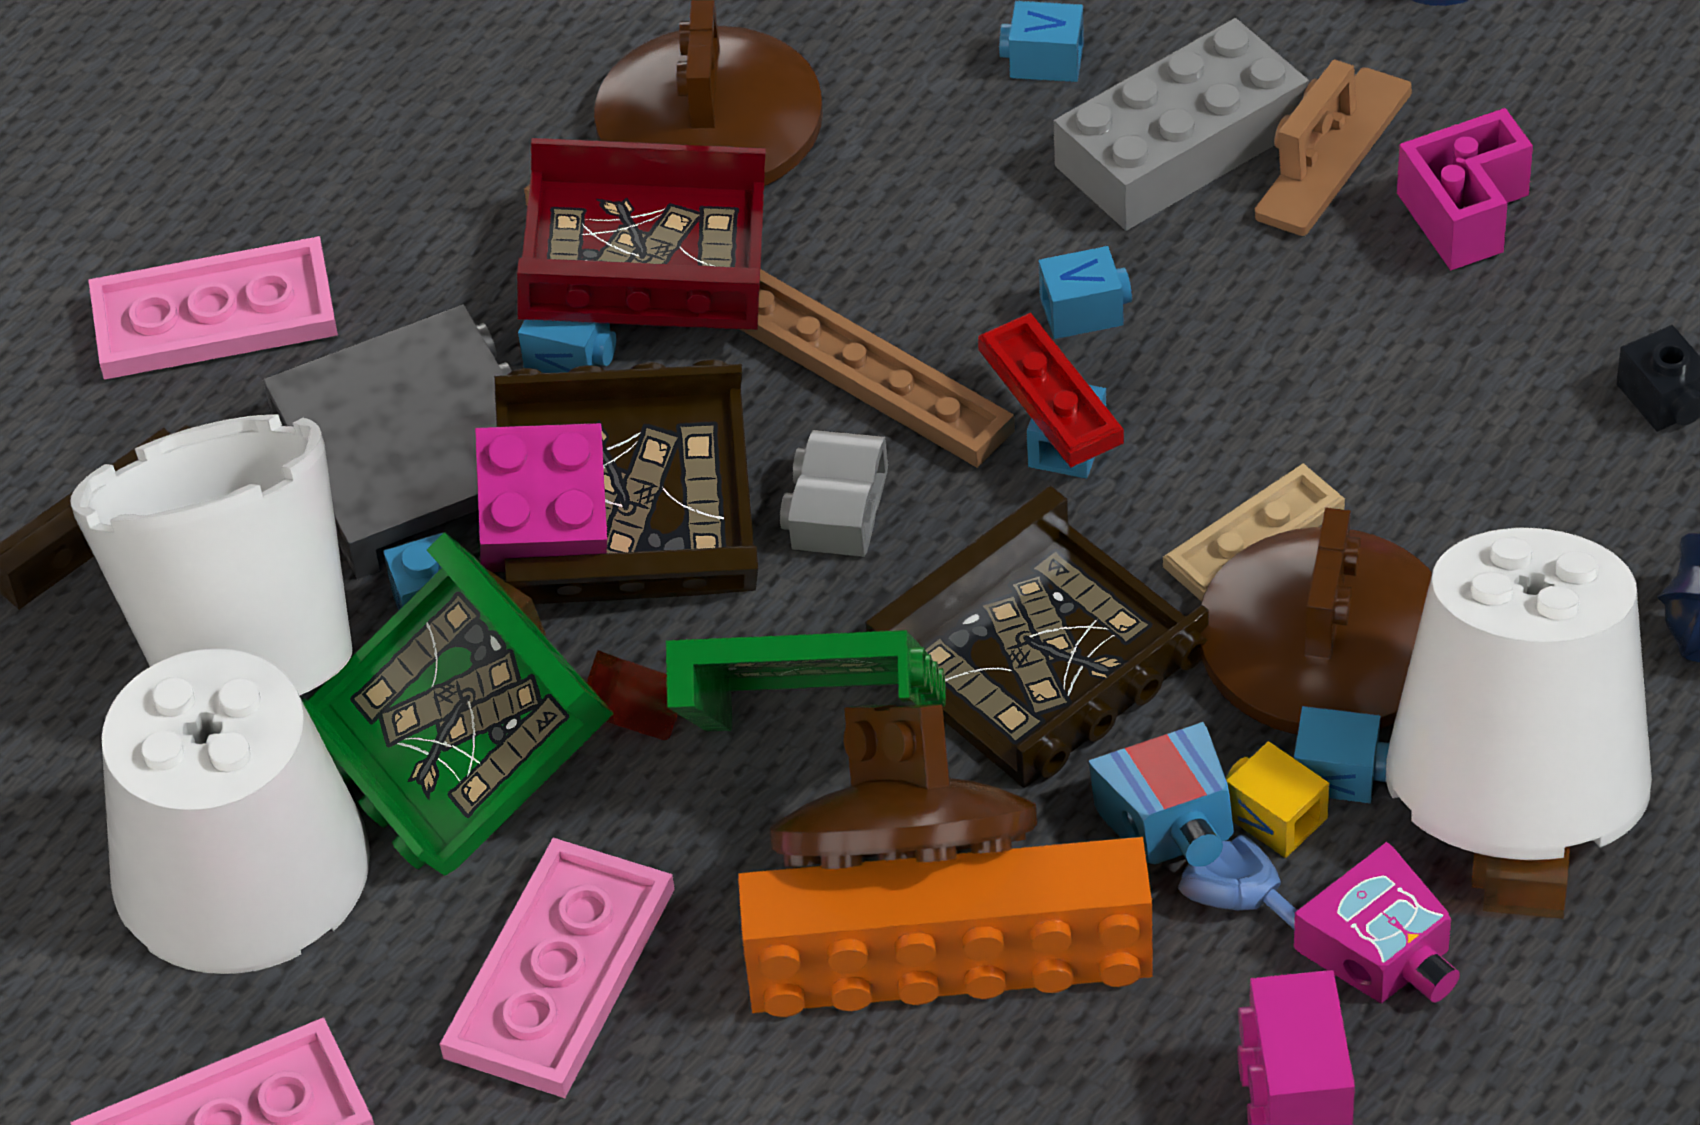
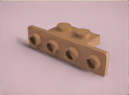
[1255,59,1412,236]

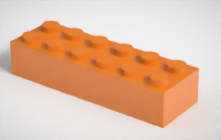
[738,837,1153,1017]

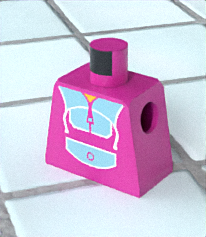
[1294,842,1460,1003]

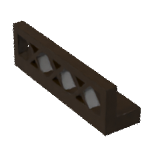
[0,425,190,610]

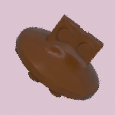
[594,0,823,186]
[1201,507,1432,735]
[770,704,1038,869]

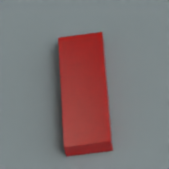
[978,313,1124,468]

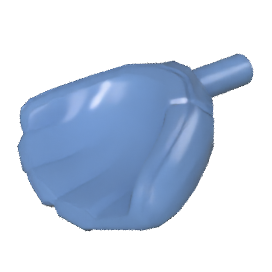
[1178,835,1298,929]

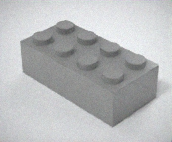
[1053,18,1309,231]

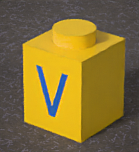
[1226,741,1329,858]

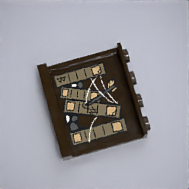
[494,359,758,605]
[865,485,1209,788]

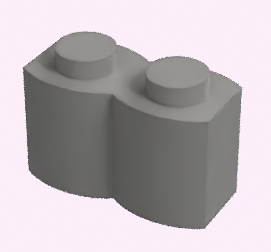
[780,430,888,557]

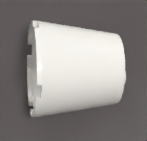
[70,414,352,696]
[1386,528,1652,860]
[102,649,370,974]

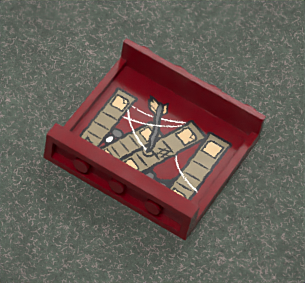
[517,138,766,330]

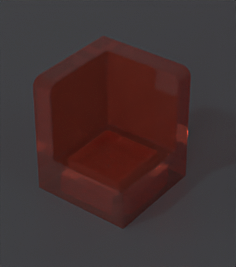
[586,650,678,740]

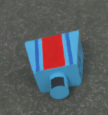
[1088,722,1234,867]

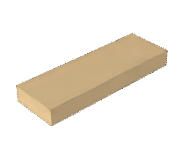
[1163,463,1345,602]

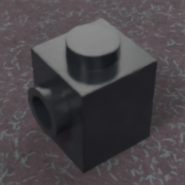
[1616,325,1700,432]

